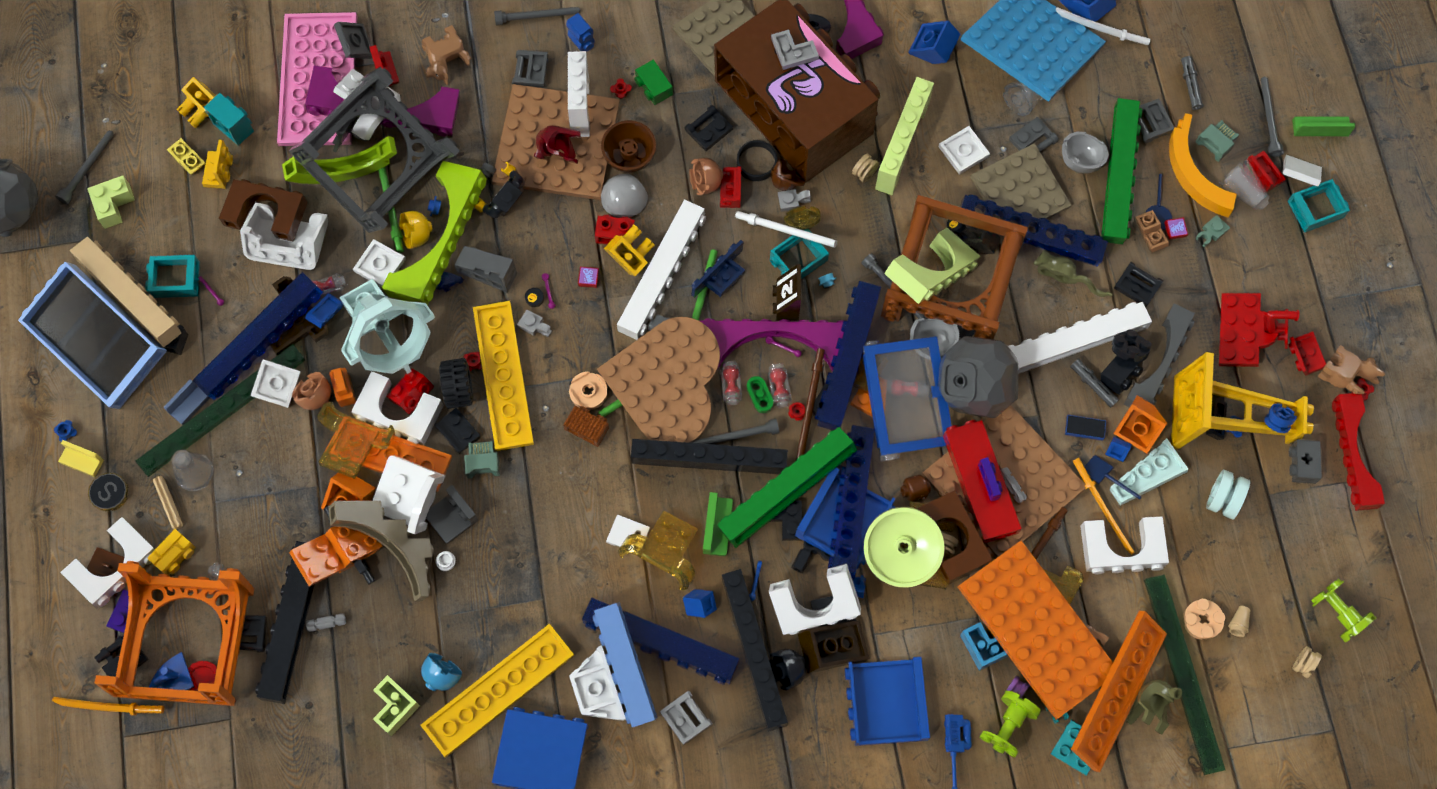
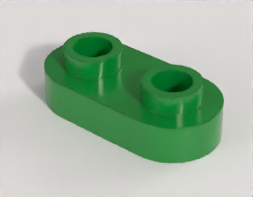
[747,376,773,413]

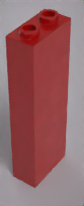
[943,420,1022,544]

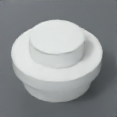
[436,551,456,571]

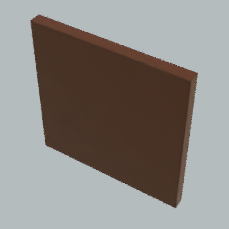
[87,547,125,597]

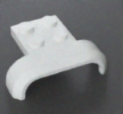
[333,69,401,140]

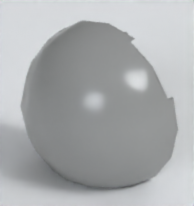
[1062,132,1109,174]
[601,174,648,218]
[910,318,959,360]

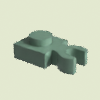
[1196,215,1230,247]

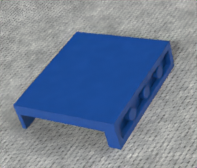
[795,468,896,570]
[844,657,930,746]
[492,707,589,789]

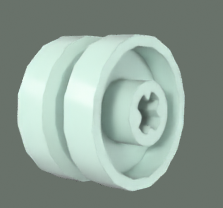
[1206,469,1250,520]

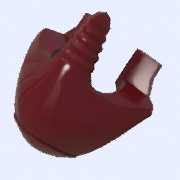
[533,125,581,164]

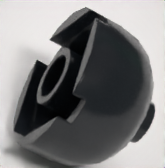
[769,648,807,691]

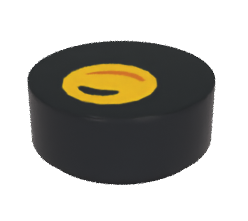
[947,219,966,234]
[525,288,544,307]

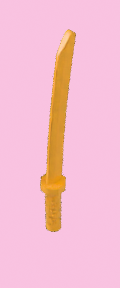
[1073,458,1135,555]
[52,697,165,716]

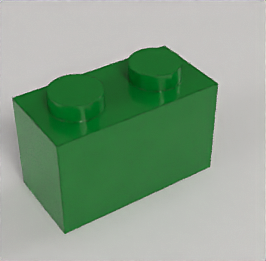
[634,59,673,105]

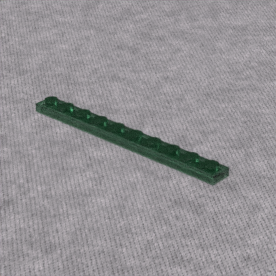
[135,344,305,477]
[1144,574,1226,776]

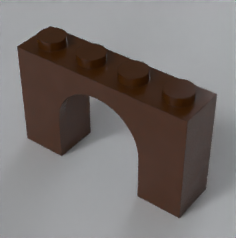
[219,179,308,242]
[916,490,993,585]

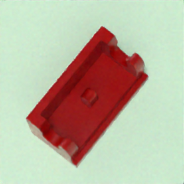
[720,166,741,208]

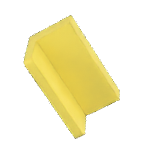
[58,440,104,477]

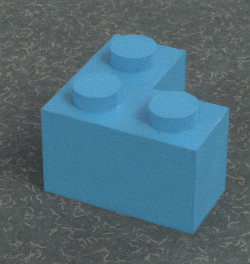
[960,622,1008,671]

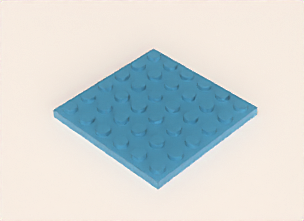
[961,0,1106,102]

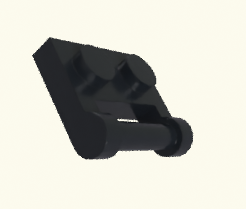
[684,105,733,151]
[1114,262,1163,307]
[226,615,267,652]

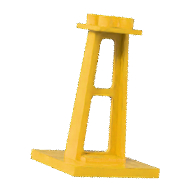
[1171,352,1314,449]

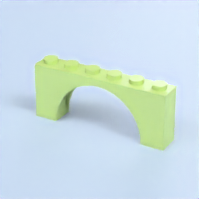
[875,77,934,195]
[884,228,980,304]

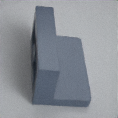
[164,379,210,426]

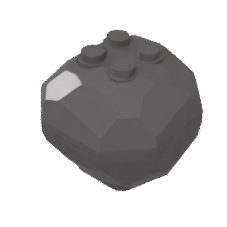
[0,159,39,237]
[938,336,1018,418]

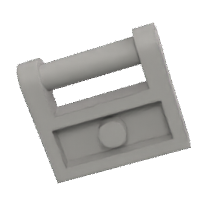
[660,691,713,745]

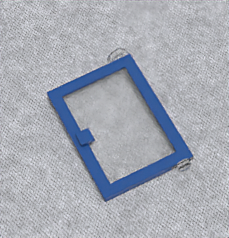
[863,336,952,462]

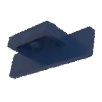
[691,240,745,298]

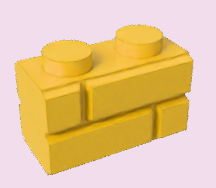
[147,529,196,575]

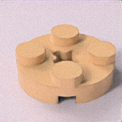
[569,372,607,410]
[1183,598,1225,640]

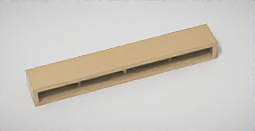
[69,237,181,348]

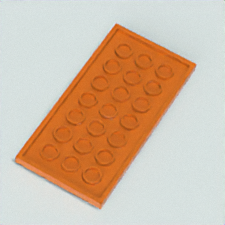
[957,540,1113,720]

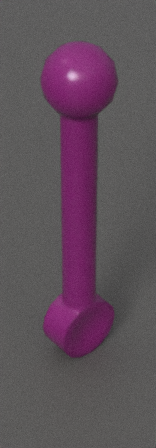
[542,273,556,309]
[198,276,224,306]
[765,336,802,357]

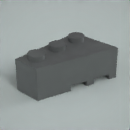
[455,246,517,293]

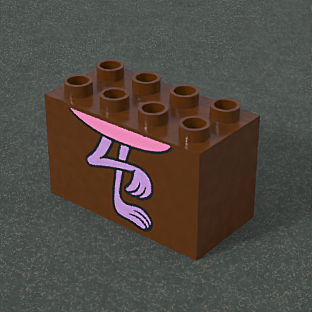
[714,0,880,183]

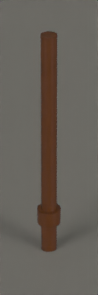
[795,348,825,461]
[1031,507,1068,560]

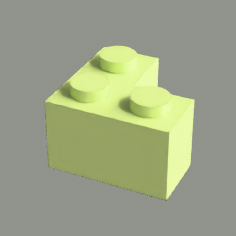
[87,176,135,229]
[373,675,420,736]

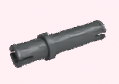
[1181,56,1204,110]
[1070,358,1119,408]

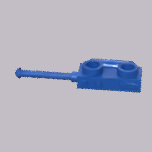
[944,714,972,789]

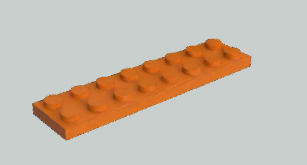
[1071,611,1167,772]

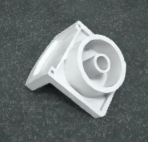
[373,455,446,534]

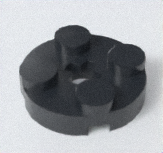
[1111,329,1152,362]

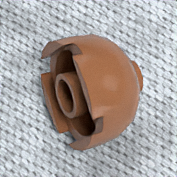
[689,158,723,195]
[292,372,331,410]

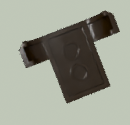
[255,276,329,356]

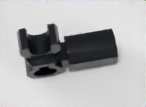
[791,541,830,573]

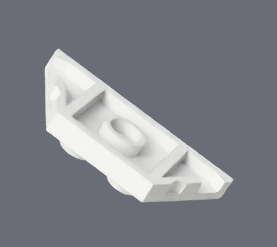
[569,645,626,721]

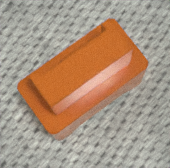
[329,368,356,407]

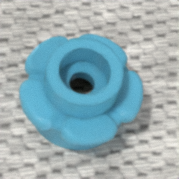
[818,273,836,288]

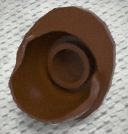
[771,159,805,191]

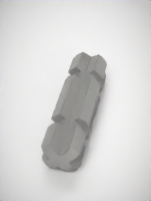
[1000,467,1027,504]
[306,613,346,632]

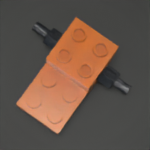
[289,505,382,587]

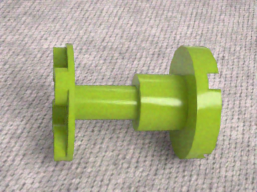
[1311,578,1377,643]
[980,691,1041,757]

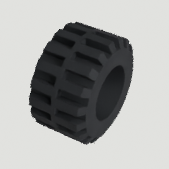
[439,358,473,409]

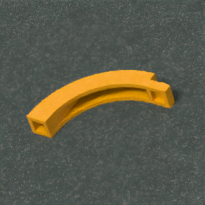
[1169,113,1237,217]

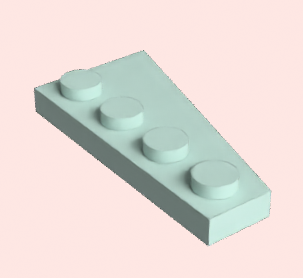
[1110,438,1188,506]

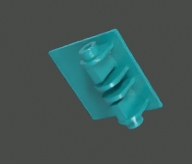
[1051,720,1091,776]

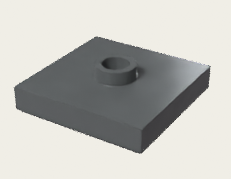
[334,22,372,59]

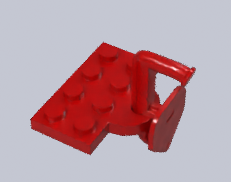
[1219,293,1300,367]

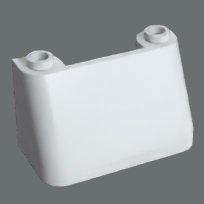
[240,202,328,270]

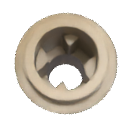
[1228,606,1251,637]

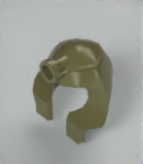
[1127,680,1182,735]

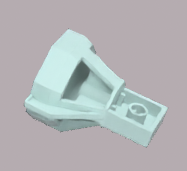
[339,279,435,374]

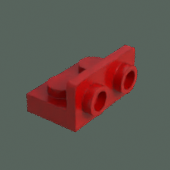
[369,45,399,86]

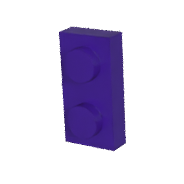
[978,457,1002,501]
[106,589,128,633]

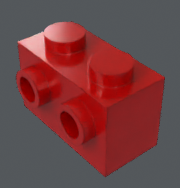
[595,215,635,247]

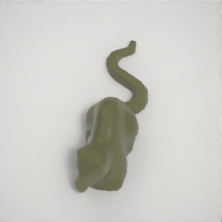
[1034,250,1113,297]

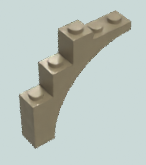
[329,501,434,601]

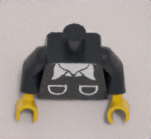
[474,162,525,218]

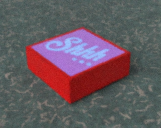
[1164,217,1188,240]
[578,267,599,288]

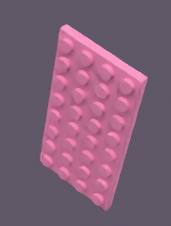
[277,12,357,146]

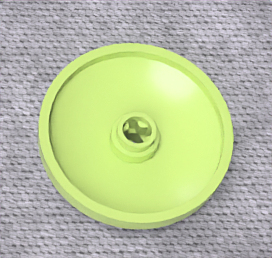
[864,507,944,587]

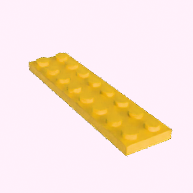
[473,301,534,451]
[421,624,574,758]

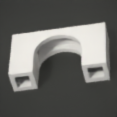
[568,51,590,138]
[351,372,444,446]
[60,517,155,609]
[1080,517,1169,574]
[769,564,861,635]

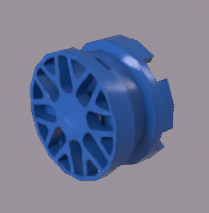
[1264,403,1297,433]

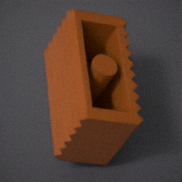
[563,406,609,447]

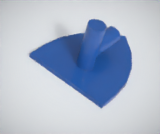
[149,652,194,690]

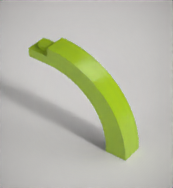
[282,136,397,184]

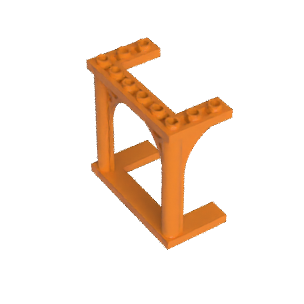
[95,561,255,706]

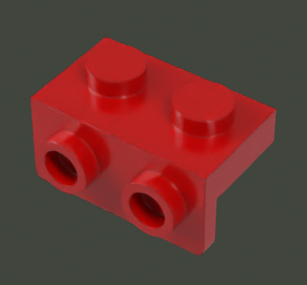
[1244,151,1286,192]
[1288,331,1326,376]
[386,368,434,414]

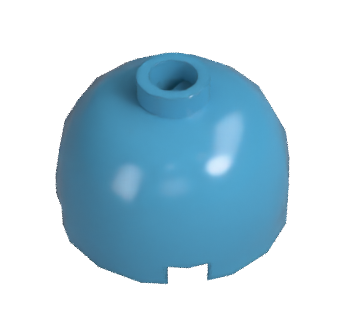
[421,653,462,691]

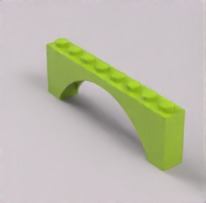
[381,161,487,306]

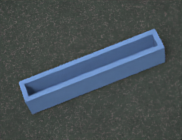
[593,602,658,727]

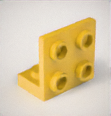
[202,140,233,189]

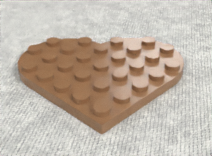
[597,317,720,443]

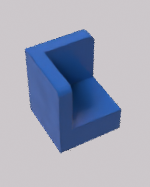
[683,589,717,618]

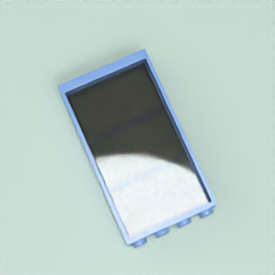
[18,262,167,409]

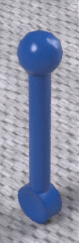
[749,561,762,601]

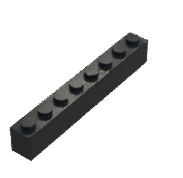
[631,439,788,474]
[255,541,315,704]
[722,569,788,732]

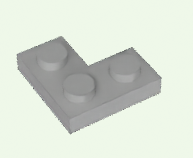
[771,30,819,70]

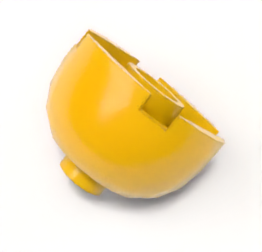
[399,211,432,249]

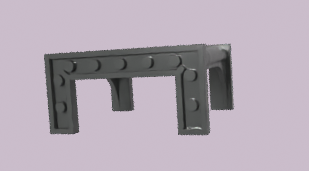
[288,67,460,233]

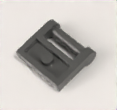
[512,50,548,88]
[1138,99,1174,143]
[1009,117,1059,152]

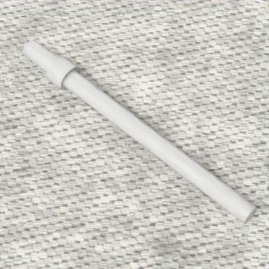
[735,211,837,248]

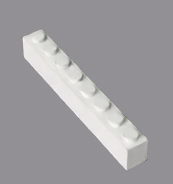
[617,200,706,340]
[1008,302,1152,374]

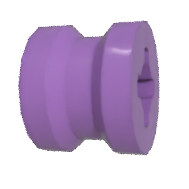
[1006,675,1030,698]

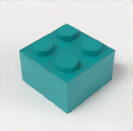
[204,93,254,146]

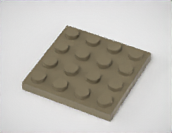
[673,0,754,77]
[970,143,1071,228]

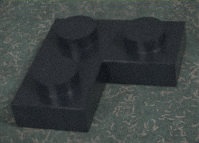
[769,501,802,541]

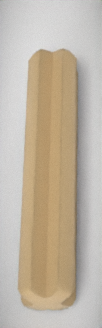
[153,476,183,530]

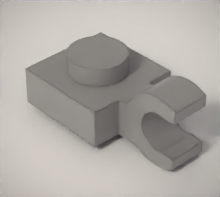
[778,189,811,212]
[517,310,552,337]

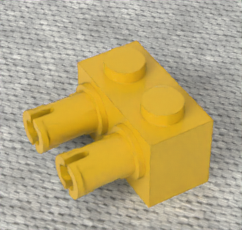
[177,77,216,128]
[604,224,655,276]

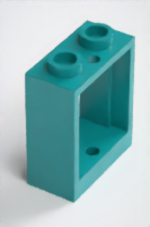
[1287,179,1350,233]
[769,228,829,279]
[145,255,200,298]

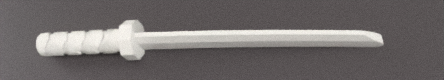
[1056,7,1150,45]

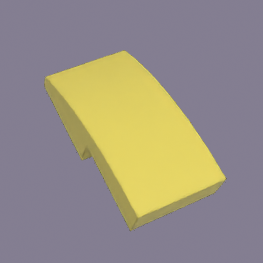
[167,138,205,175]

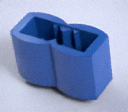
[566,13,595,52]

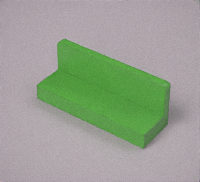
[1292,117,1355,136]
[703,492,733,556]

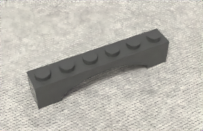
[1124,304,1195,407]

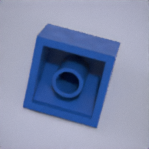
[908,20,961,64]

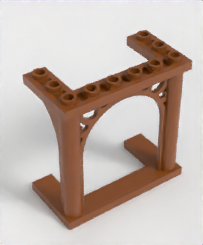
[881,195,1028,340]

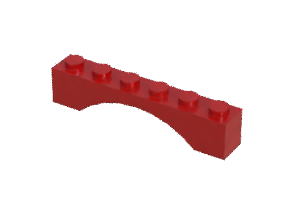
[1332,393,1385,511]

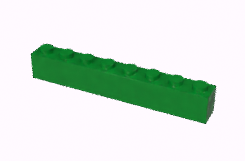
[1101,98,1142,245]
[717,427,857,548]

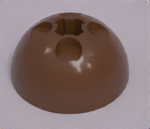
[601,120,656,173]

